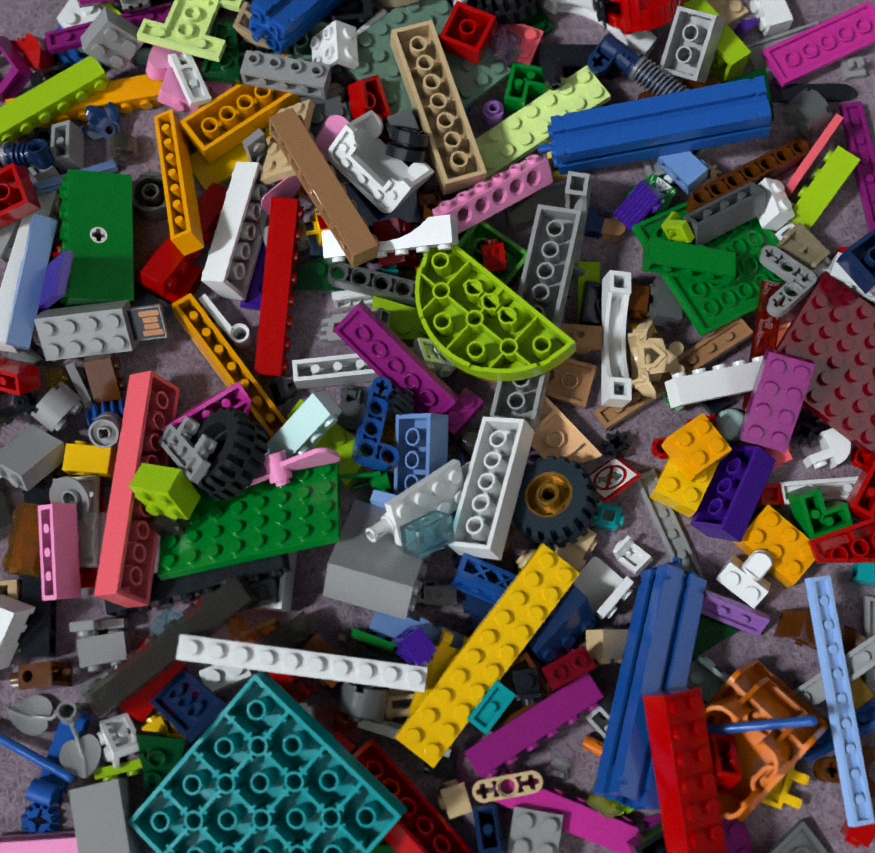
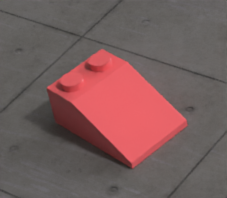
[488,23,544,69]

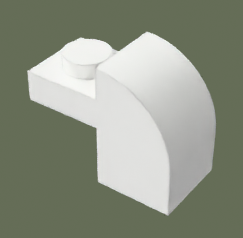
[803,428,851,470]

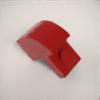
[10,33,54,71]

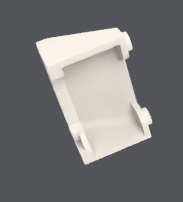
[327,110,435,213]

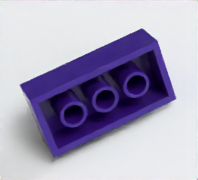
[690,445,776,542]

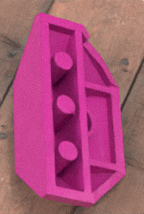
[161,381,252,432]

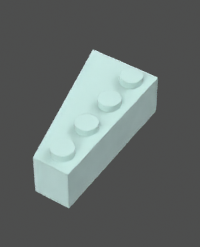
[265,390,342,459]

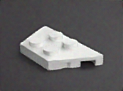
[57,0,102,52]

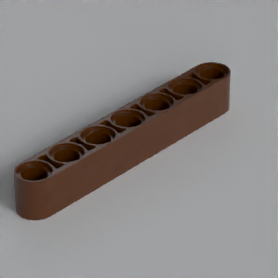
[685,138,810,213]

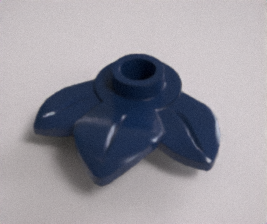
[81,102,122,141]

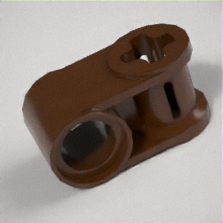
[417,188,442,221]

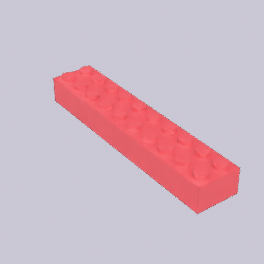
[94,371,180,608]

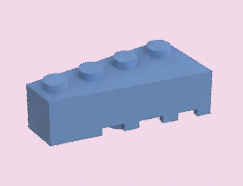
[370,611,464,649]

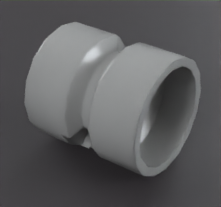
[88,411,122,448]

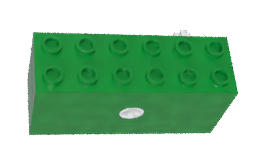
[59,169,134,308]

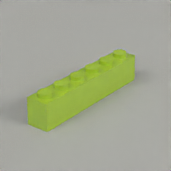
[0,56,111,142]

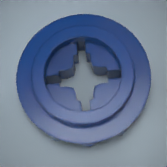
[21,802,61,834]

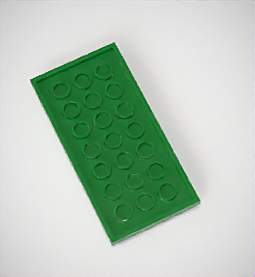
[158,462,341,580]

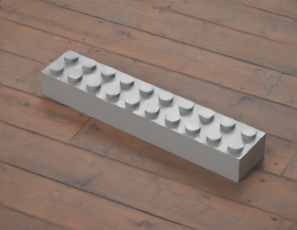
[489,204,584,432]

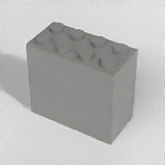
[323,499,437,620]

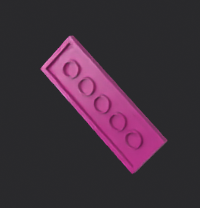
[761,1,875,88]

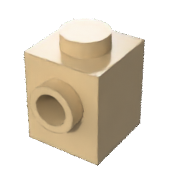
[437,779,472,819]

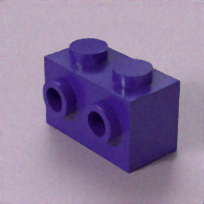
[391,626,437,666]

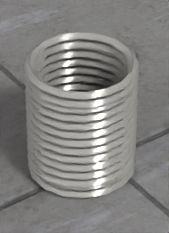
[7,348,45,371]

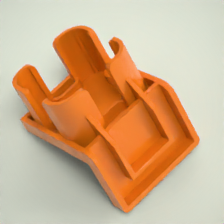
[704,658,830,822]

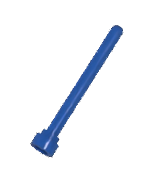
[706,716,817,735]
[0,732,75,782]

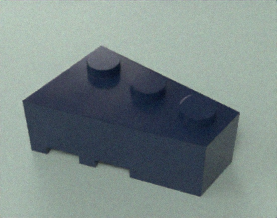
[525,583,598,666]

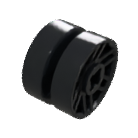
[385,125,430,163]

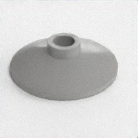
[49,476,91,521]

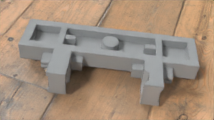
[158,416,217,484]

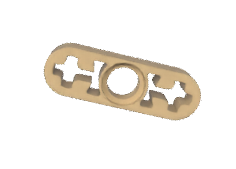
[472,770,543,803]

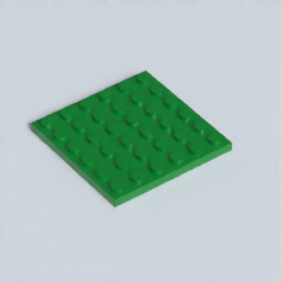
[632,201,806,337]

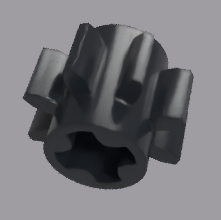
[387,387,415,415]
[791,419,820,448]
[601,430,630,460]

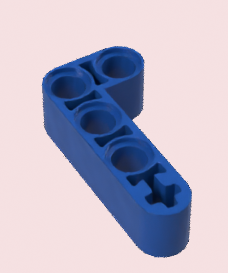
[352,376,399,472]
[26,709,92,807]

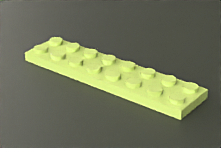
[468,65,611,190]

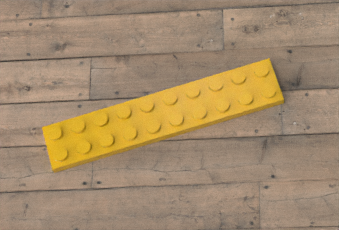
[394,543,580,768]

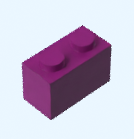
[443,387,484,440]

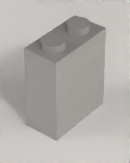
[0,425,65,492]

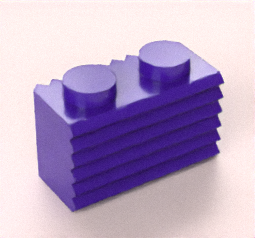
[613,179,664,231]

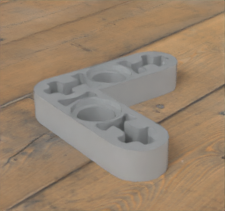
[759,245,817,317]

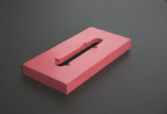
[784,113,844,199]

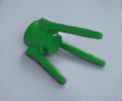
[340,470,391,511]

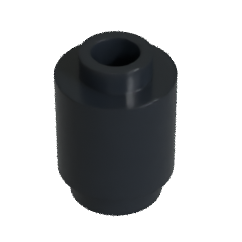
[541,56,566,91]

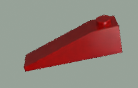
[807,517,875,563]

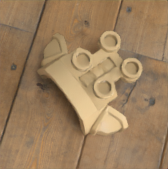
[628,320,685,399]

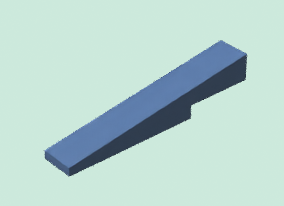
[5,213,57,350]

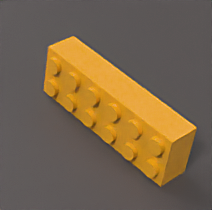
[180,53,305,164]

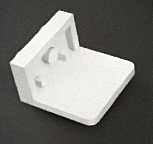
[310,20,359,69]
[567,557,634,621]

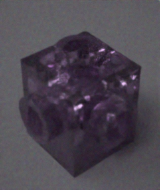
[490,26,523,66]

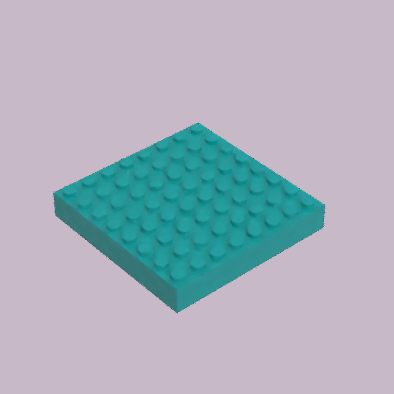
[127,671,408,853]

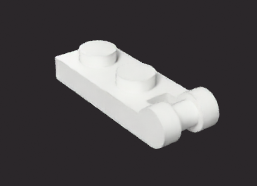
[168,53,211,107]

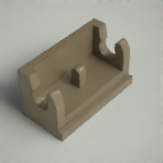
[777,222,831,271]

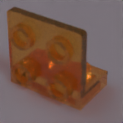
[222,611,283,643]

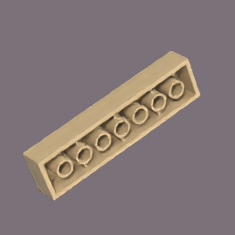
[390,20,487,195]

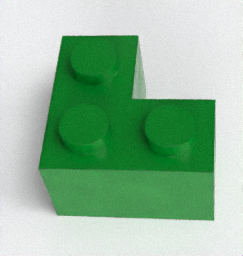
[503,62,550,113]
[787,485,853,540]

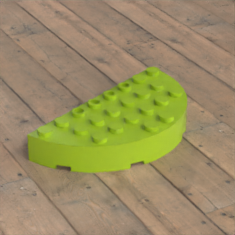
[415,245,576,381]

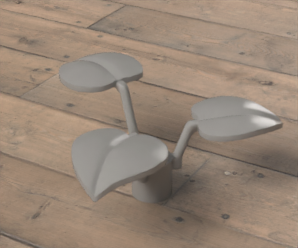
[7,671,120,779]

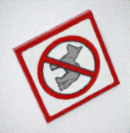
[589,456,642,503]

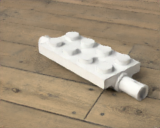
[366,459,471,547]

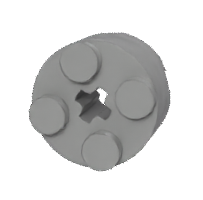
[31,381,84,433]

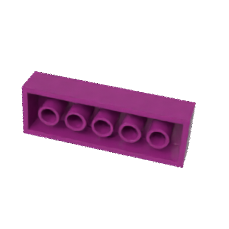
[464,672,604,779]

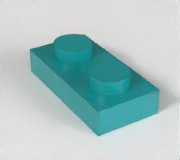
[467,680,516,735]

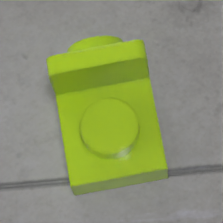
[661,211,695,243]

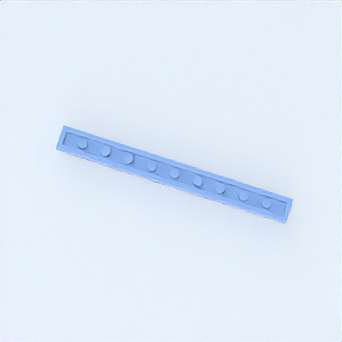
[805,575,875,827]

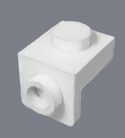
[613,535,653,577]

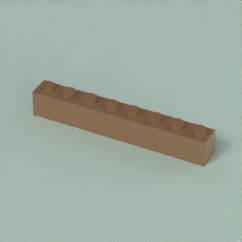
[269,108,380,267]

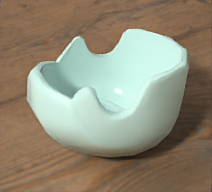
[715,408,744,443]

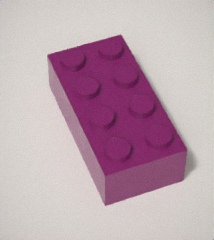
[738,348,816,453]

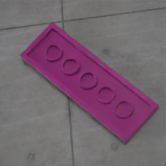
[333,301,460,414]

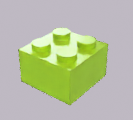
[129,463,201,520]

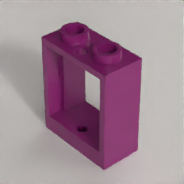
[0,36,33,103]

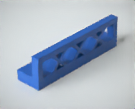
[449,553,517,605]

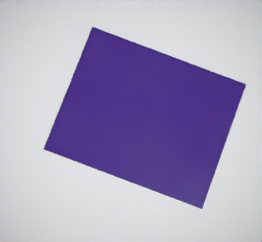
[733,18,760,41]

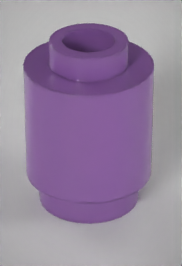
[482,100,504,129]

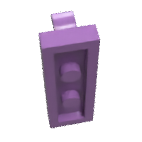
[701,588,770,636]

